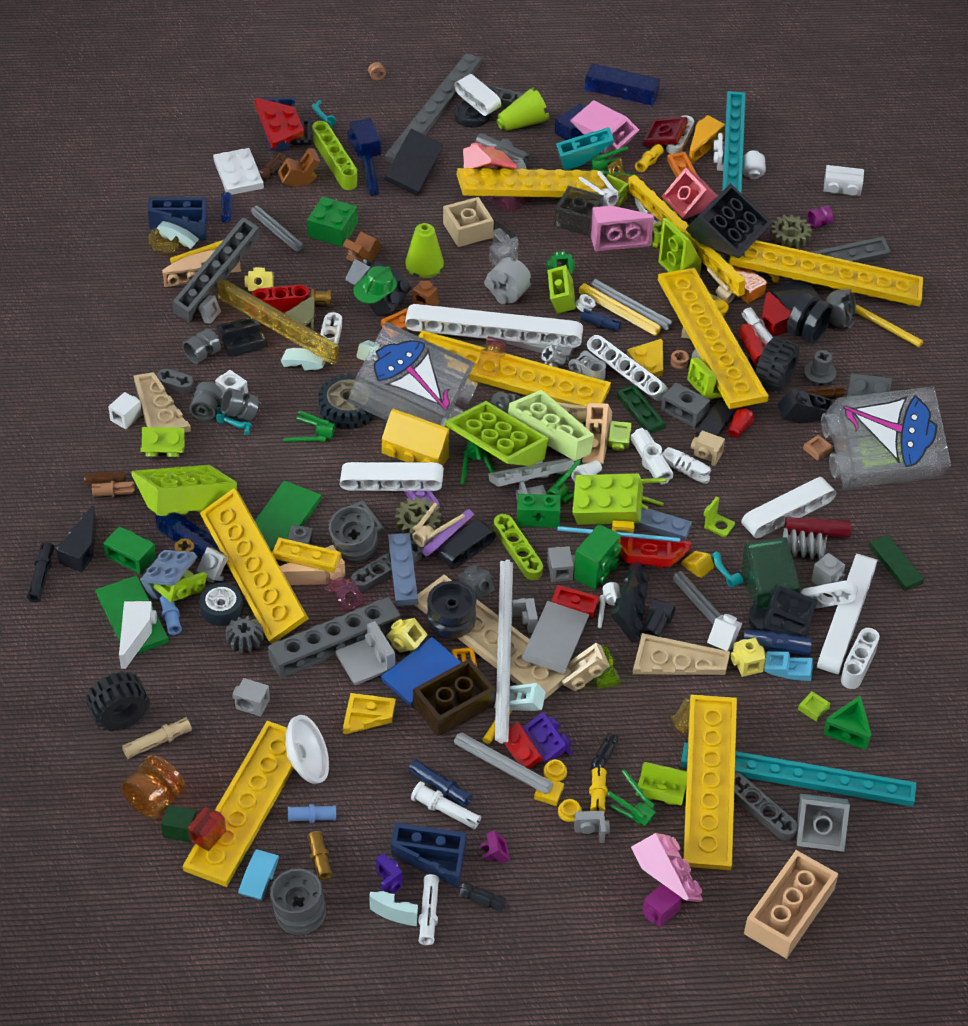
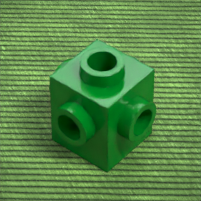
[546,251,575,274]

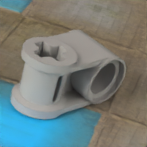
[568,351,606,381]

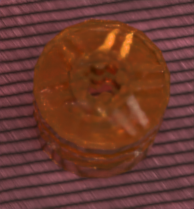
[121,755,185,819]

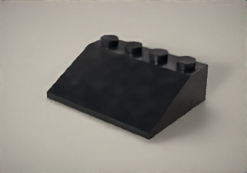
[686,183,772,259]

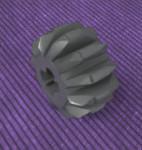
[226,616,264,654]

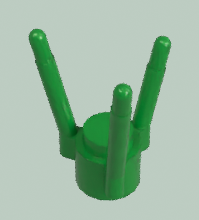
[590,146,635,178]
[283,411,335,442]
[460,440,494,485]
[547,459,581,504]
[608,769,657,827]

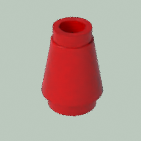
[728,408,754,438]

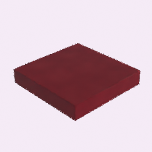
[643,116,688,147]

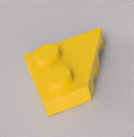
[627,339,663,380]
[343,693,396,734]

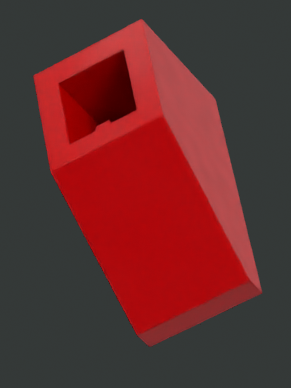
[762,292,791,337]

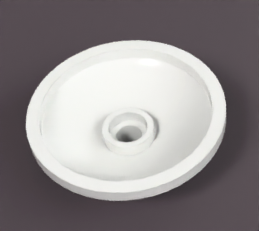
[286,715,329,784]

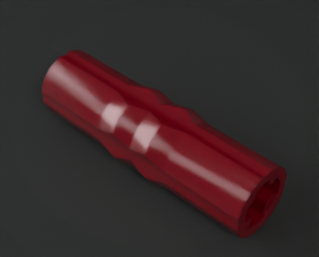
[784,517,851,538]

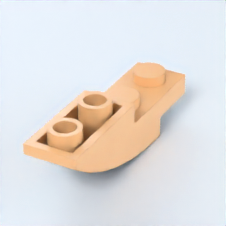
[162,250,241,287]

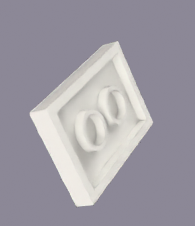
[213,148,264,196]

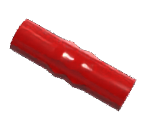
[738,324,765,367]

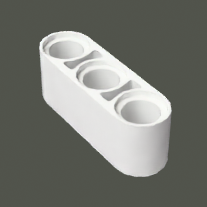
[454,74,501,116]
[841,628,880,689]

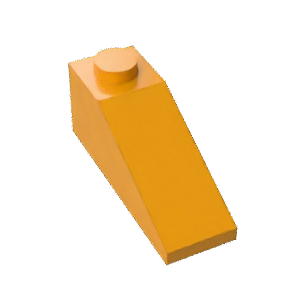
[689,115,725,164]

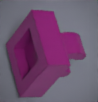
[480,830,510,864]

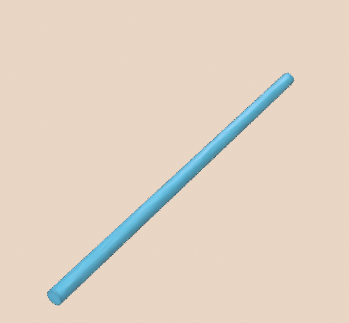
[557,526,680,542]

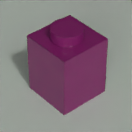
[642,884,682,927]

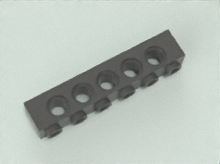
[173,217,259,322]
[268,597,401,679]

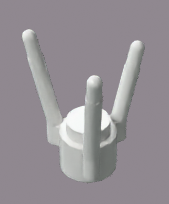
[579,171,618,206]
[598,582,621,629]

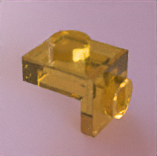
[149,228,180,253]
[670,698,690,734]

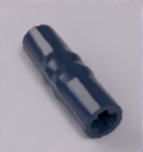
[743,628,812,656]

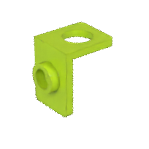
[606,174,629,207]
[704,496,735,537]

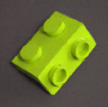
[636,762,687,805]

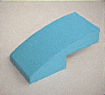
[764,651,813,681]
[238,849,279,901]

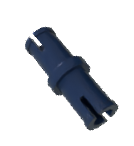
[580,308,622,332]

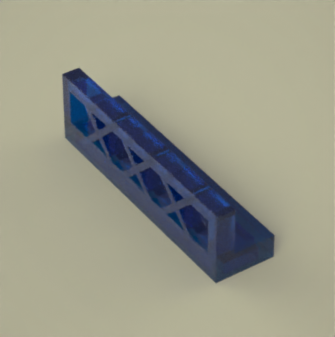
[155,512,227,569]

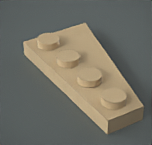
[134,372,191,432]
[633,633,730,675]

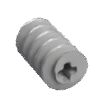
[781,528,827,560]

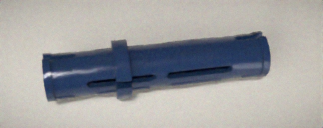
[408,759,473,808]

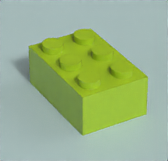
[573,473,643,525]

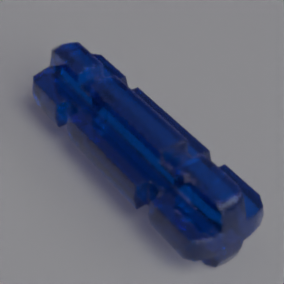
[220,192,232,222]

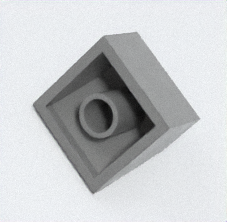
[796,794,850,852]

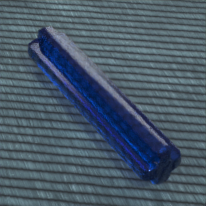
[362,154,379,196]

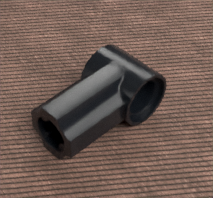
[640,598,676,637]

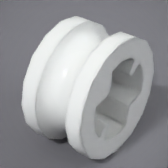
[576,294,596,312]

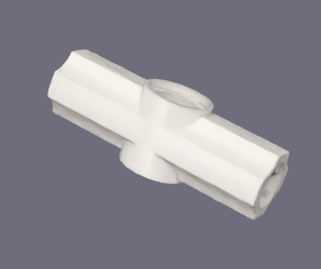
[631,428,673,485]

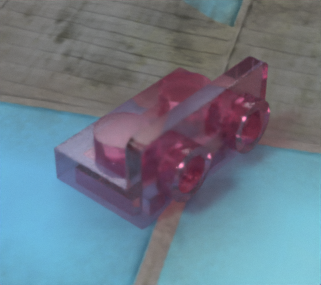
[483,196,527,213]

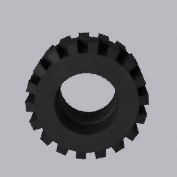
[756,336,800,392]
[86,671,150,731]

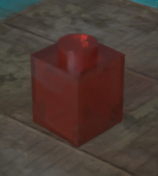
[188,807,226,852]

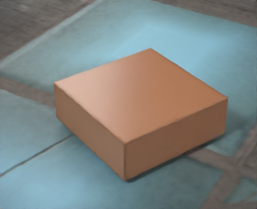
[803,435,833,461]

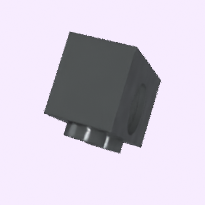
[661,382,710,428]

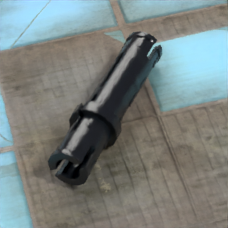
[27,542,55,602]

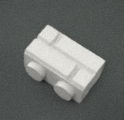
[823,165,864,196]

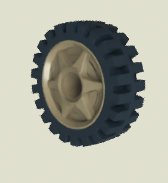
[318,373,379,429]

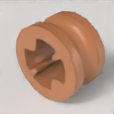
[368,62,386,81]
[670,350,689,370]

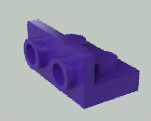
[523,712,574,764]

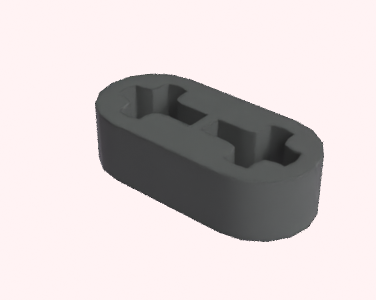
[157,368,194,394]

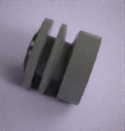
[329,506,379,563]
[270,868,326,935]

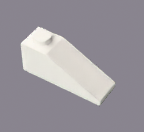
[119,601,157,669]

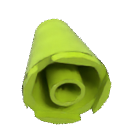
[497,88,549,131]
[405,223,444,278]

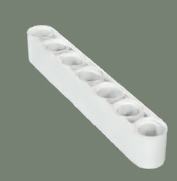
[817,553,878,675]

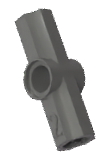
[475,133,530,166]

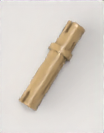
[122,717,192,759]

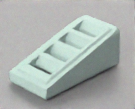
[494,683,546,711]

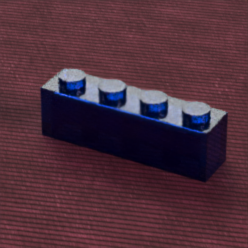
[585,63,660,106]

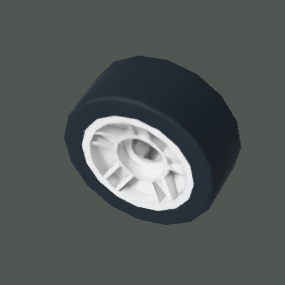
[200,583,243,626]

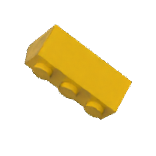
[382,408,449,466]

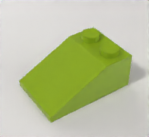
[658,217,702,276]

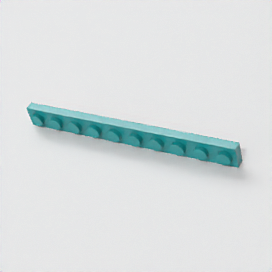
[722,91,745,193]
[680,742,916,807]

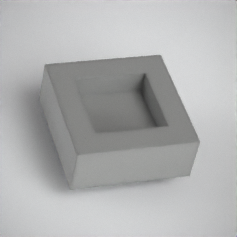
[198,295,221,324]

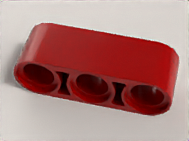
[252,285,309,315]

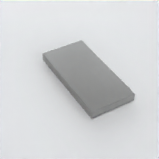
[522,601,589,674]

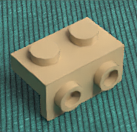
[562,643,610,691]

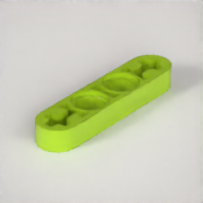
[494,514,543,580]

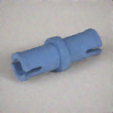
[160,596,182,635]
[288,804,336,823]

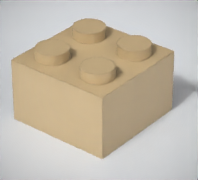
[443,197,494,247]

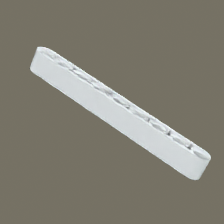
[405,304,583,348]

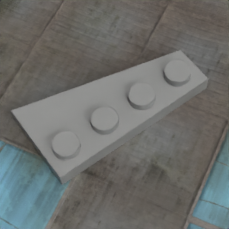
[488,458,574,486]

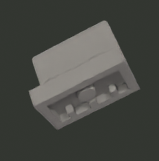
[336,621,395,685]

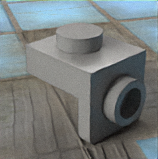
[196,547,228,583]

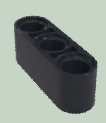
[436,519,496,569]

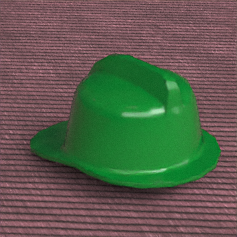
[353,266,397,304]

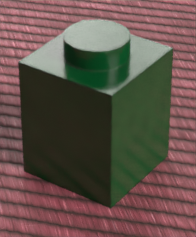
[161,805,200,843]

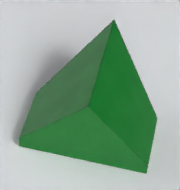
[823,696,871,751]

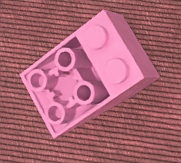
[570,100,639,159]
[631,833,703,902]

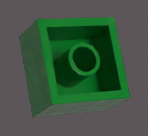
[307,196,358,247]
[573,524,622,590]

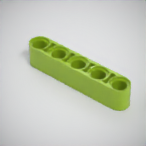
[312,121,357,190]

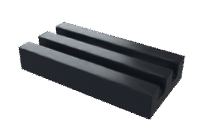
[293,116,312,145]

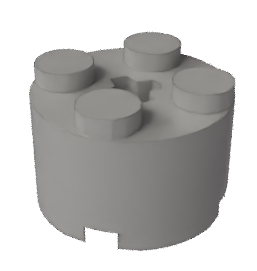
[484,257,531,304]

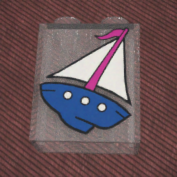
[347,322,478,433]
[821,386,951,490]

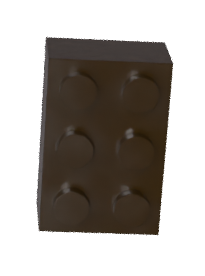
[413,658,496,736]

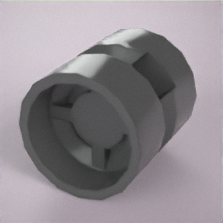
[182,328,221,364]
[189,382,222,421]
[220,388,259,421]

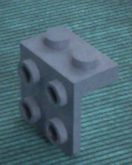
[140,550,197,599]

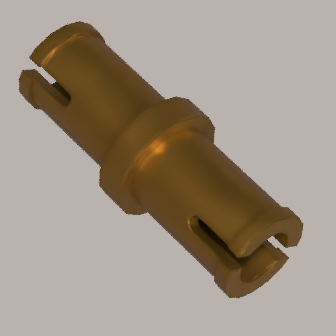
[307,831,333,881]

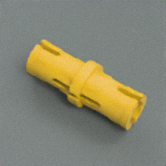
[635,144,664,172]
[589,768,608,813]

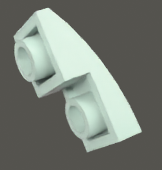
[157,221,199,249]
[281,348,328,371]
[370,891,418,926]

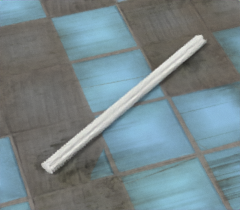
[495,560,513,744]

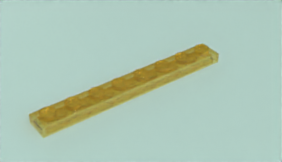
[218,278,339,365]

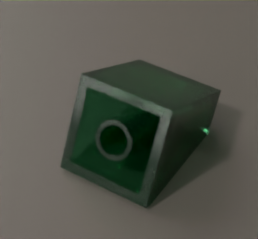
[741,537,800,610]

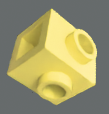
[245,268,274,292]
[387,618,428,653]
[731,638,765,677]

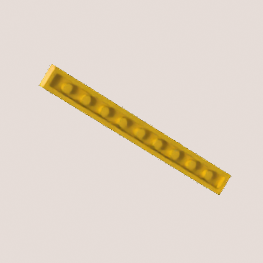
[628,175,746,297]

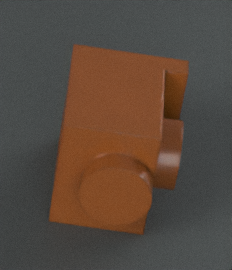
[412,280,440,306]

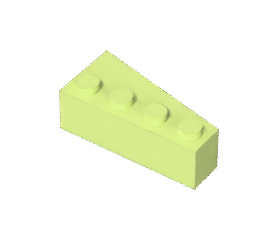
[508,390,594,461]

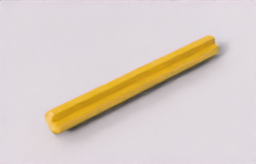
[579,283,661,336]

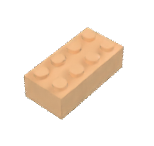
[744,850,838,959]

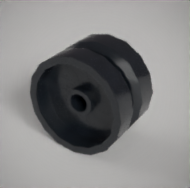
[787,293,833,344]
[427,581,477,639]

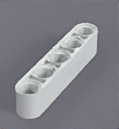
[587,335,668,401]
[340,462,444,491]
[741,477,836,538]

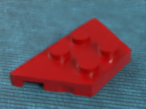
[254,98,304,148]
[619,537,691,568]

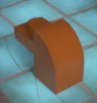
[278,148,320,187]
[343,232,382,262]

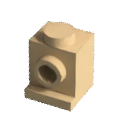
[691,430,725,466]

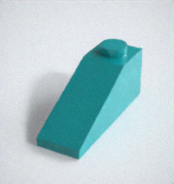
[556,127,614,171]

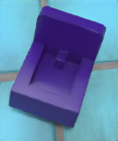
[376,853,403,894]

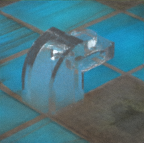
[489,228,519,267]

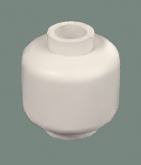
[742,151,766,180]

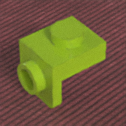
[608,421,631,451]

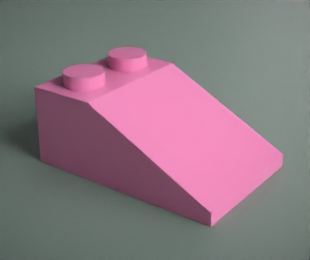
[591,206,654,251]

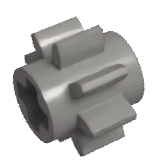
[541,344,567,368]

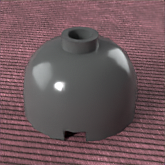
[826,289,856,328]

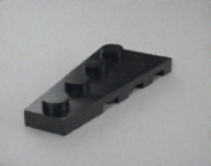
[610,562,650,642]

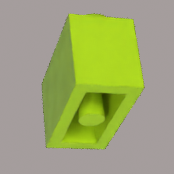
[547,265,576,314]

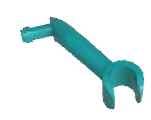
[312,100,336,129]
[216,407,252,435]
[711,551,743,587]

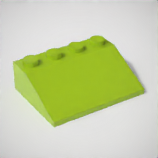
[444,401,549,466]
[132,465,237,516]

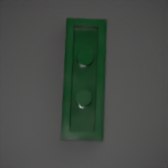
[616,385,666,434]
[869,535,924,591]

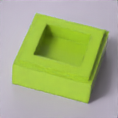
[798,691,830,722]

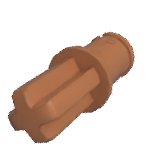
[92,481,135,498]

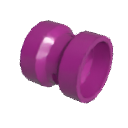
[807,205,833,229]

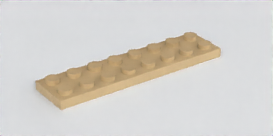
[415,575,572,700]

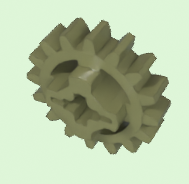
[770,214,812,248]
[395,496,441,539]

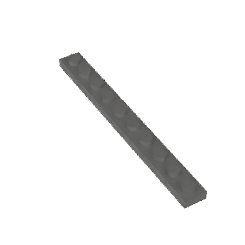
[385,53,482,163]

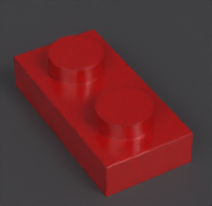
[551,585,600,618]
[504,722,544,770]

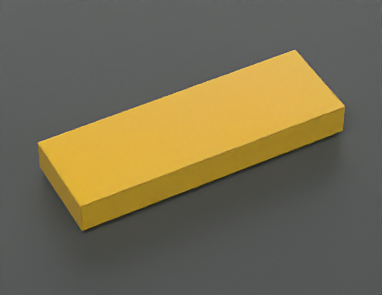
[272,538,341,573]

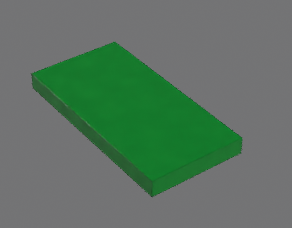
[255,481,322,552]
[95,575,169,654]

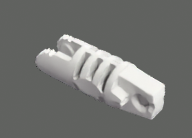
[662,447,711,484]

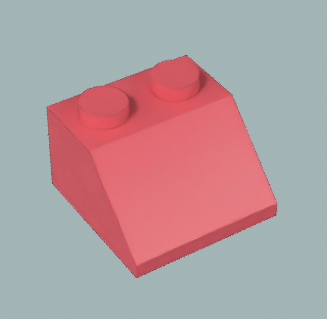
[463,143,517,170]
[661,168,718,219]

